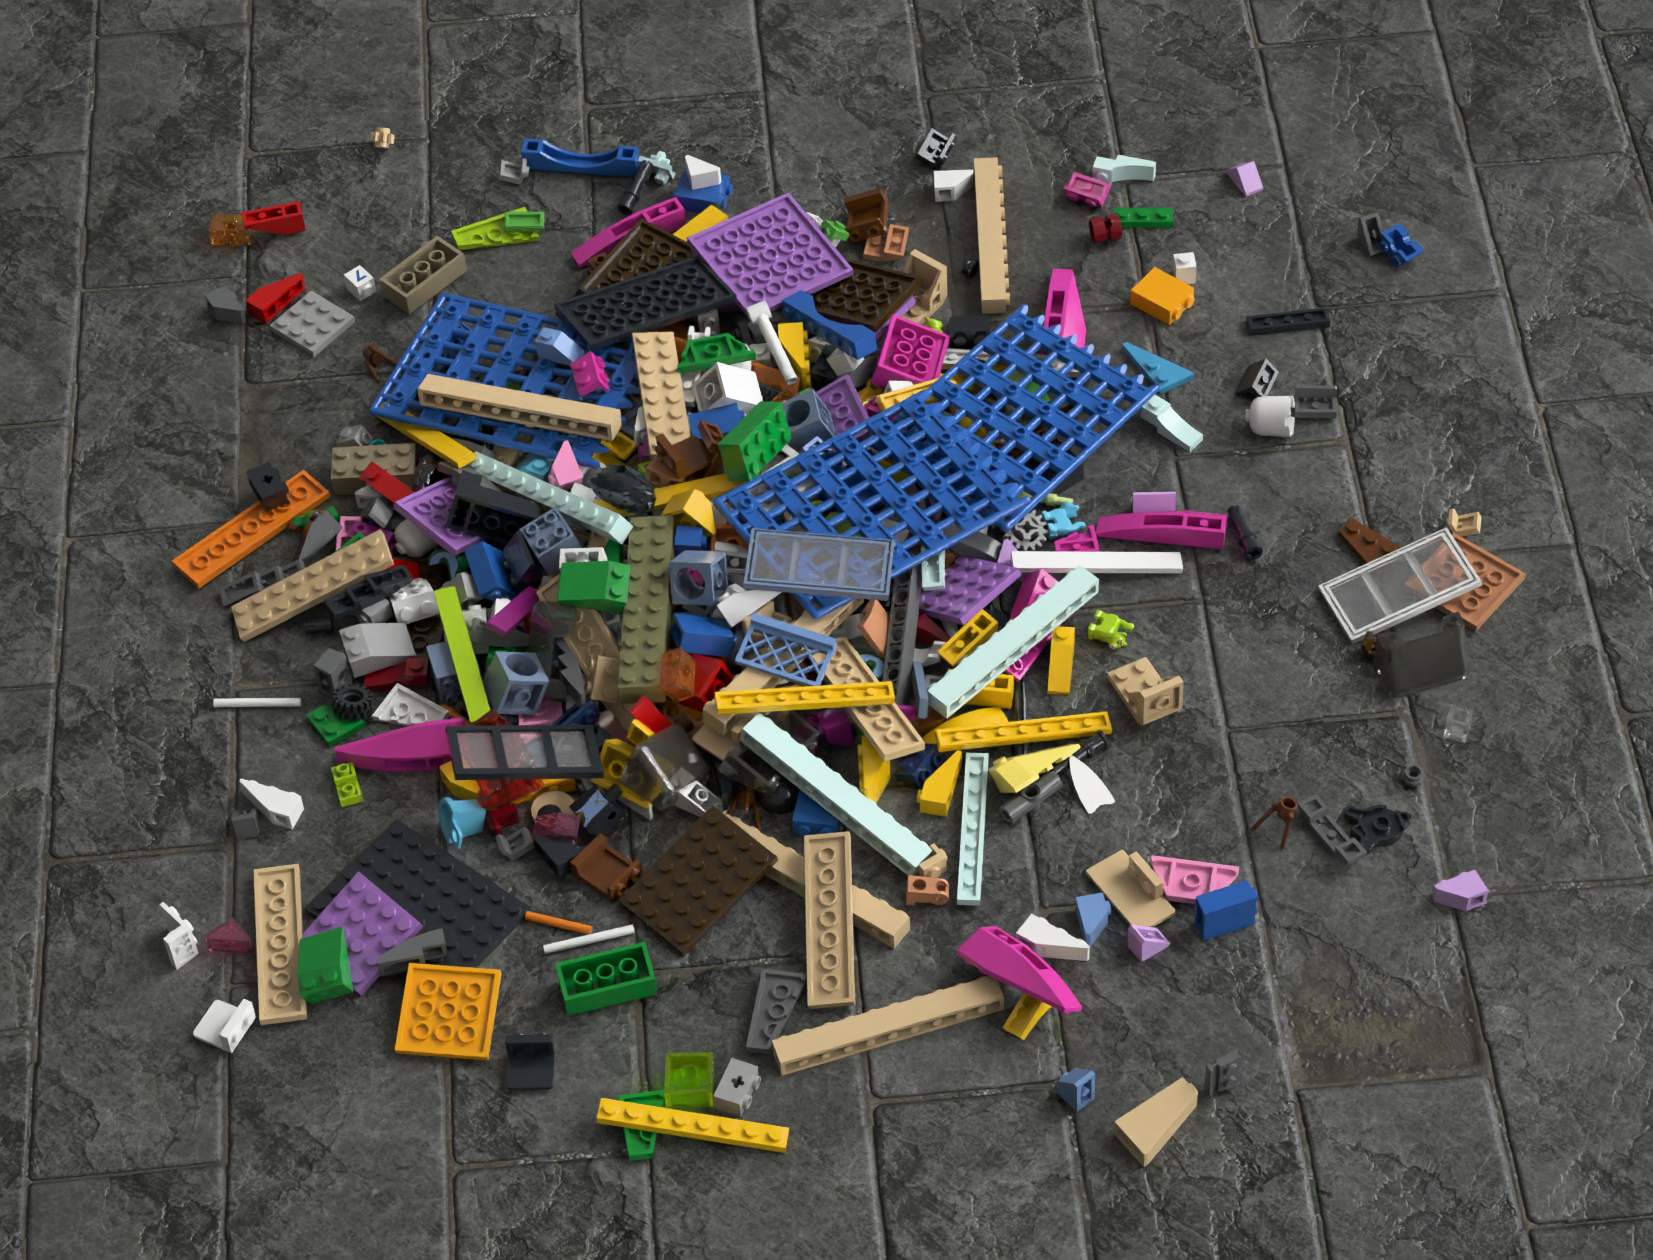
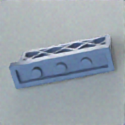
[735,613,837,686]

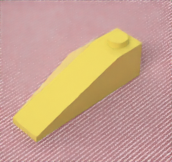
[988,744,1081,793]

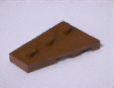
[1338,518,1402,579]

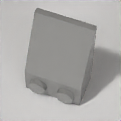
[339,623,417,678]

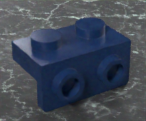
[551,700,601,743]
[893,743,946,790]

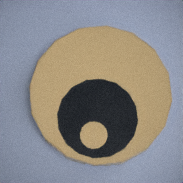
[531,790,575,831]

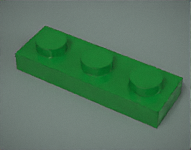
[1113,208,1173,228]

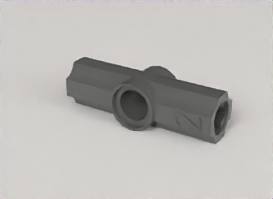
[999,771,1063,824]

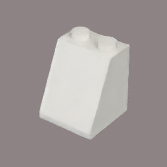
[692,362,763,415]

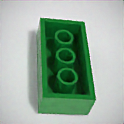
[718,401,792,482]
[555,942,658,1016]

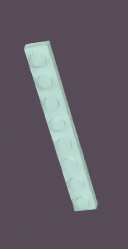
[957,753,989,906]

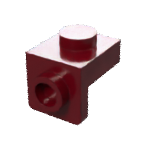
[487,803,519,835]

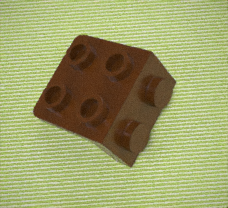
[655,433,713,480]

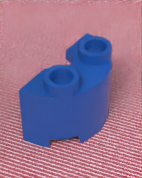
[1379,223,1425,267]

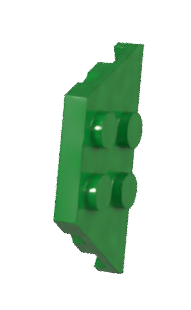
[677,333,756,374]

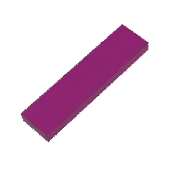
[486,586,540,638]

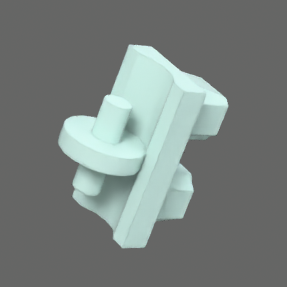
[638,151,675,185]

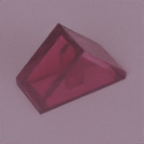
[205,917,254,954]

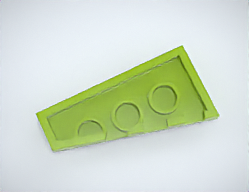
[451,207,539,250]

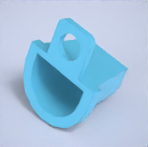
[438,797,486,849]

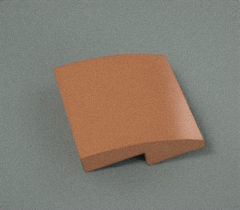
[863,224,909,261]
[857,599,890,658]

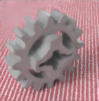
[1001,510,1048,551]

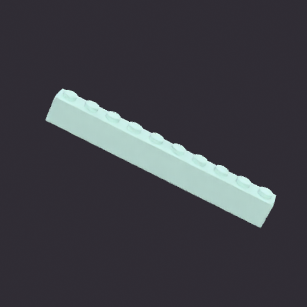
[467,452,633,544]
[928,565,1099,719]
[739,712,932,876]

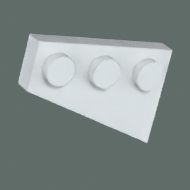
[372,683,450,726]

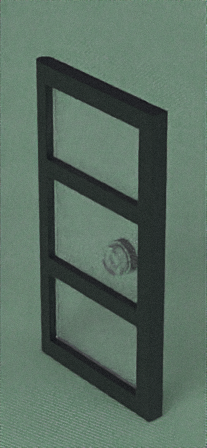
[445,725,604,780]

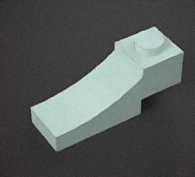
[1093,155,1156,185]
[1141,395,1203,452]
[921,530,945,591]

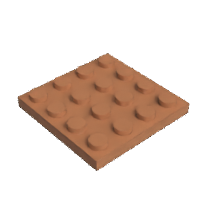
[1404,533,1526,631]

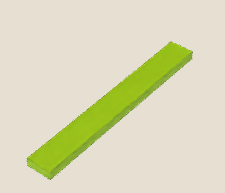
[434,586,493,726]

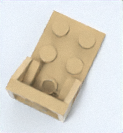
[902,249,947,325]
[1107,657,1184,725]

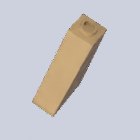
[1114,1077,1198,1167]

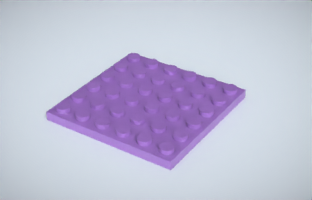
[687,193,853,320]

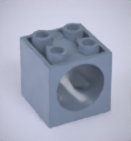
[782,389,836,454]
[519,507,582,578]
[668,550,728,606]
[426,641,480,705]
[483,652,549,715]

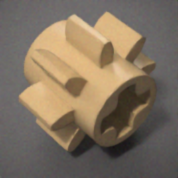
[370,127,394,149]

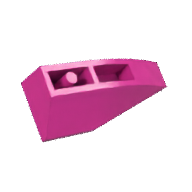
[571,197,686,268]
[1042,269,1086,355]
[1096,510,1228,549]
[1005,568,1061,681]
[335,717,471,771]
[956,926,1082,1014]

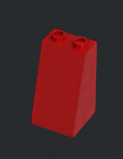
[666,648,734,713]

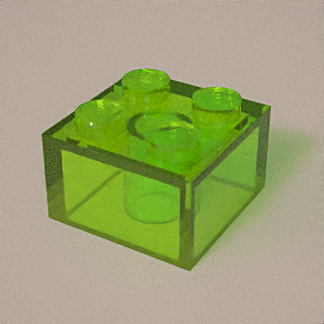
[664,1052,715,1108]

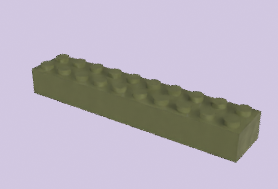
[618,515,676,704]

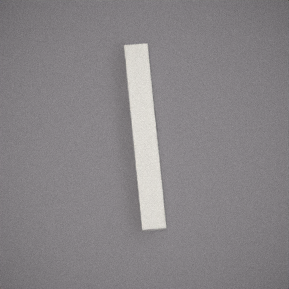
[1011,551,1183,573]

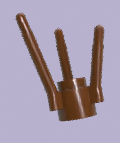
[363,344,398,383]
[727,782,761,831]
[1251,796,1298,849]

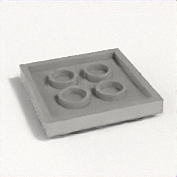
[270,291,355,357]

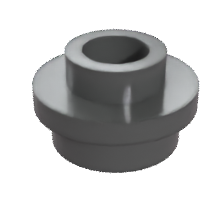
[1402,764,1425,786]

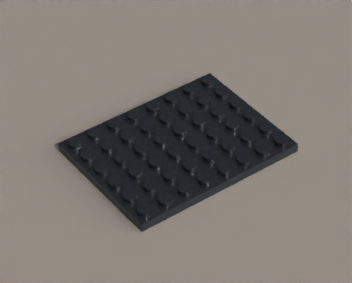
[304,819,531,981]

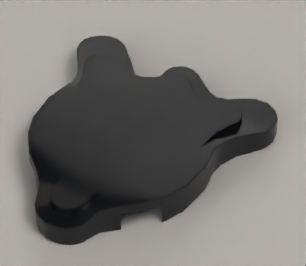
[1344,805,1411,854]

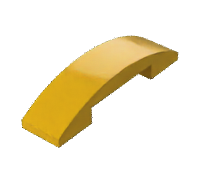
[922,707,1009,753]

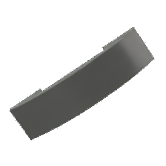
[1297,794,1367,864]

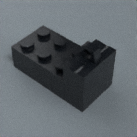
[445,470,542,545]

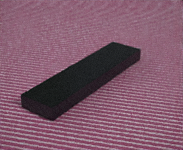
[1246,307,1330,336]

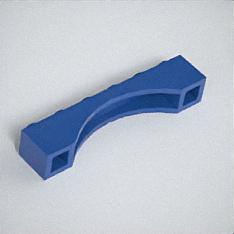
[521,138,640,177]
[782,290,877,360]

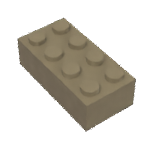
[379,236,467,314]
[331,443,419,495]

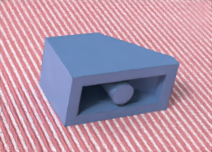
[535,327,584,366]
[1076,893,1111,947]
[1058,1068,1095,1112]

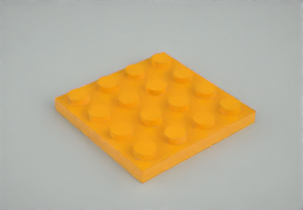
[395,963,501,1060]

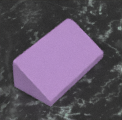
[1133,492,1176,513]

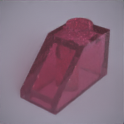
[532,812,581,845]

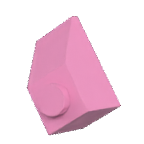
[548,440,583,490]

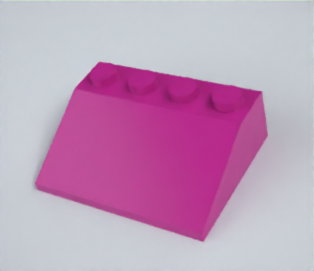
[871,314,950,388]

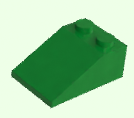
[557,561,631,615]
[297,927,354,1004]

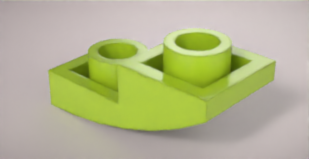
[331,762,363,807]

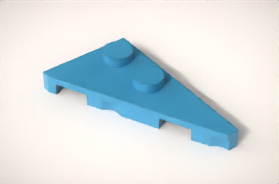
[1122,342,1194,395]

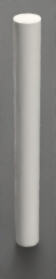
[213,698,301,707]
[543,924,635,954]

